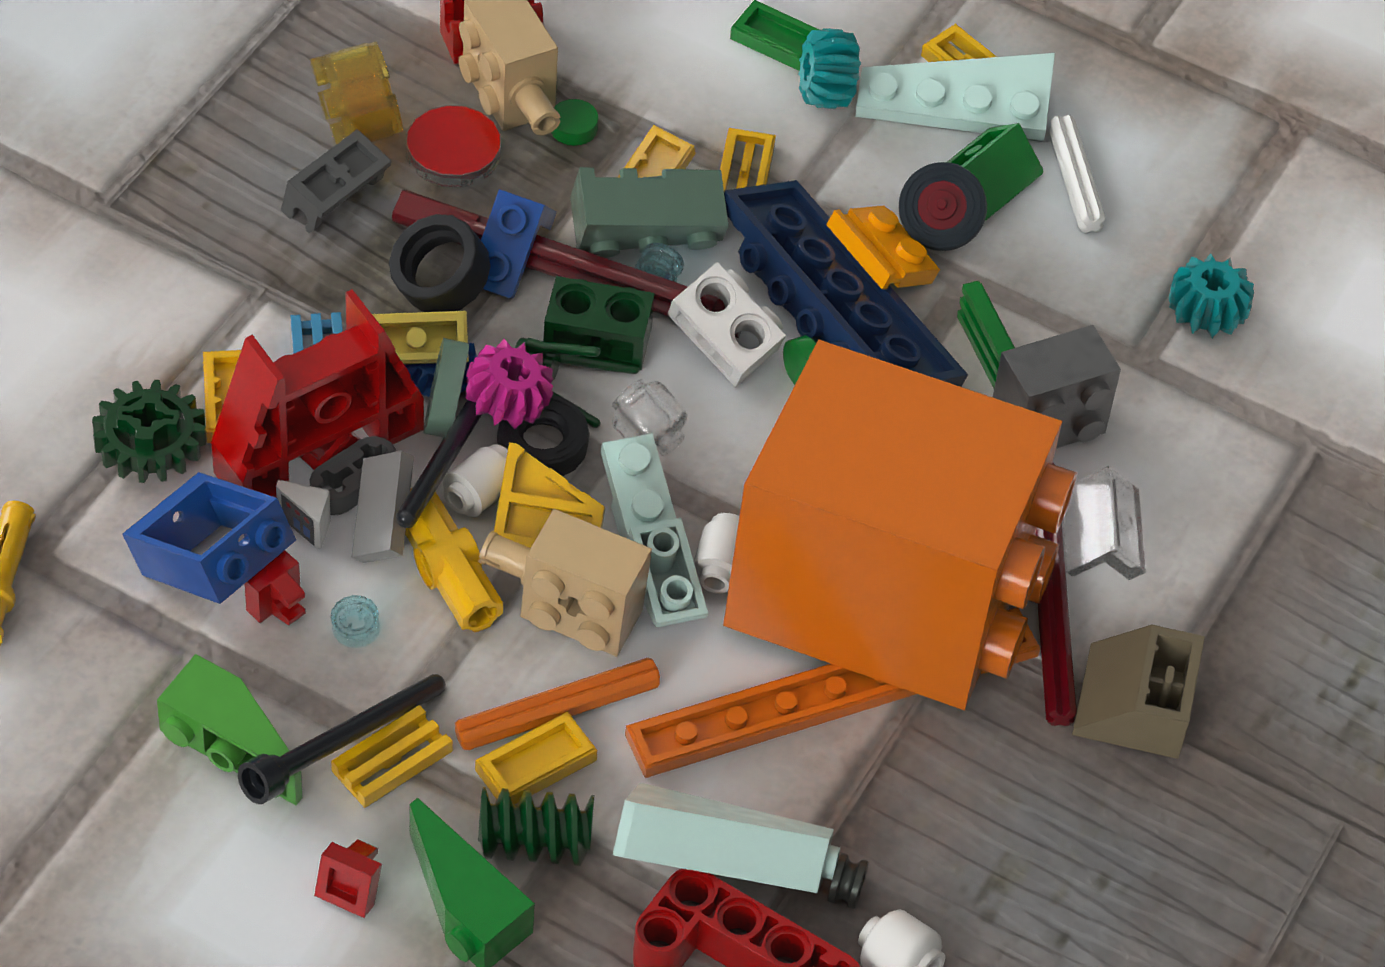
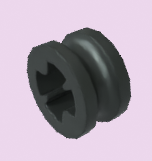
[828,853,869,909]

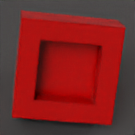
[244,550,306,625]
[314,839,382,918]

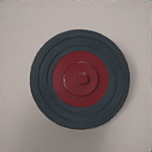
[899,162,987,251]

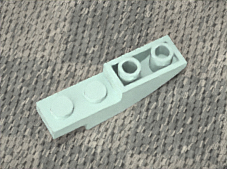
[600,433,708,627]

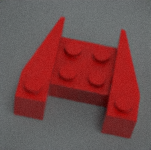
[211,289,424,498]

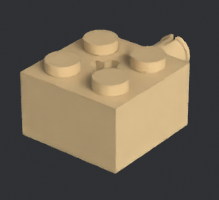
[459,0,561,135]
[479,509,652,657]

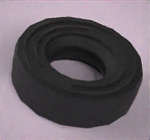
[497,395,590,476]

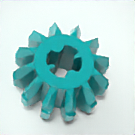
[798,28,861,109]
[1169,253,1254,339]

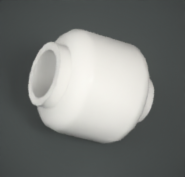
[858,909,945,967]

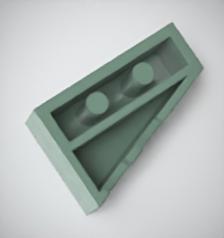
[570,167,729,258]

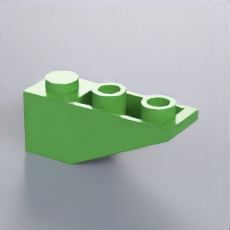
[157,654,303,805]

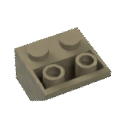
[1072,624,1205,759]

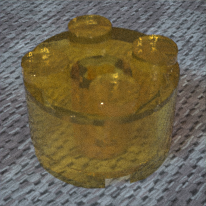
[309,41,403,145]

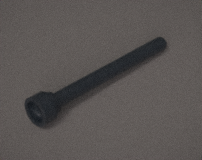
[396,400,483,528]
[237,674,446,804]

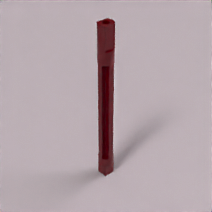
[392,189,741,338]

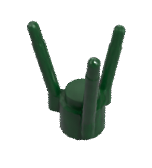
[515,337,639,428]

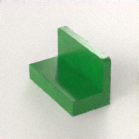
[947,123,1043,220]

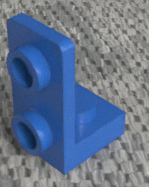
[481,189,557,299]

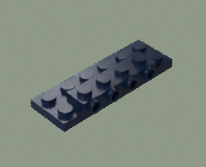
[724,180,968,387]

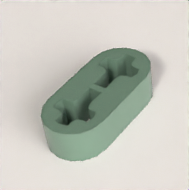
[423,338,469,438]

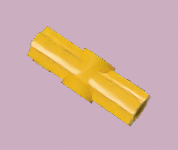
[405,488,503,633]

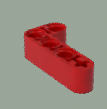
[633,869,860,967]

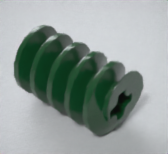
[478,787,594,866]

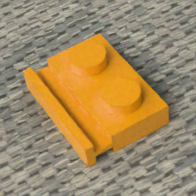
[826,205,940,290]

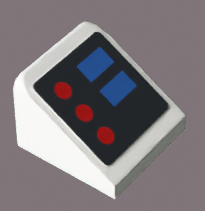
[276,480,331,549]

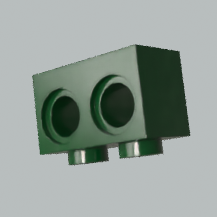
[543,276,655,370]

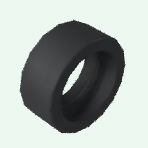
[389,214,491,312]

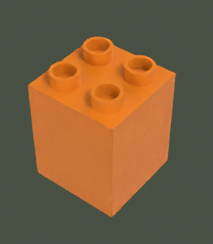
[723,339,1077,711]

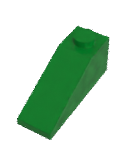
[409,798,535,967]

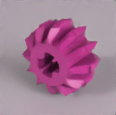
[466,339,553,429]

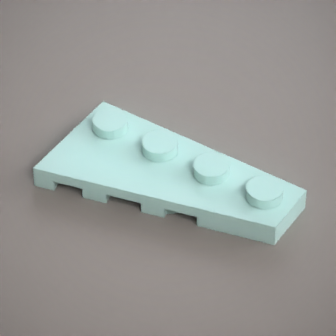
[855,53,1055,141]

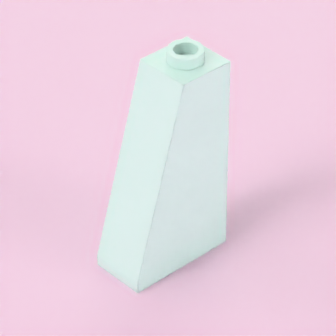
[613,782,841,893]

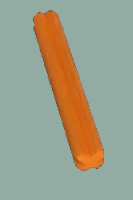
[455,658,660,750]

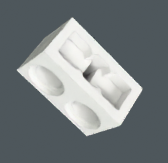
[668,262,786,387]

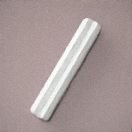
[1049,115,1105,233]

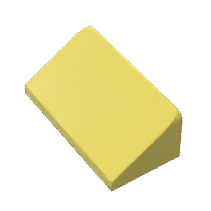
[372,311,469,365]

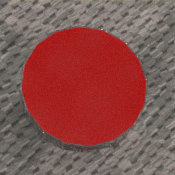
[406,105,502,187]

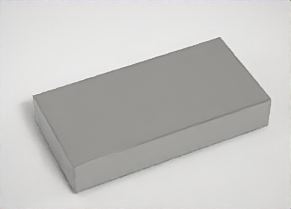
[351,450,414,563]

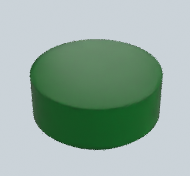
[551,99,598,146]
[783,335,816,385]

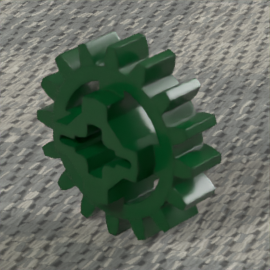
[92,379,207,483]

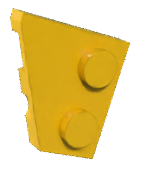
[494,442,606,548]

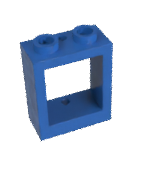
[122,472,296,604]

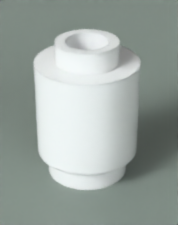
[443,444,508,517]
[694,513,739,594]

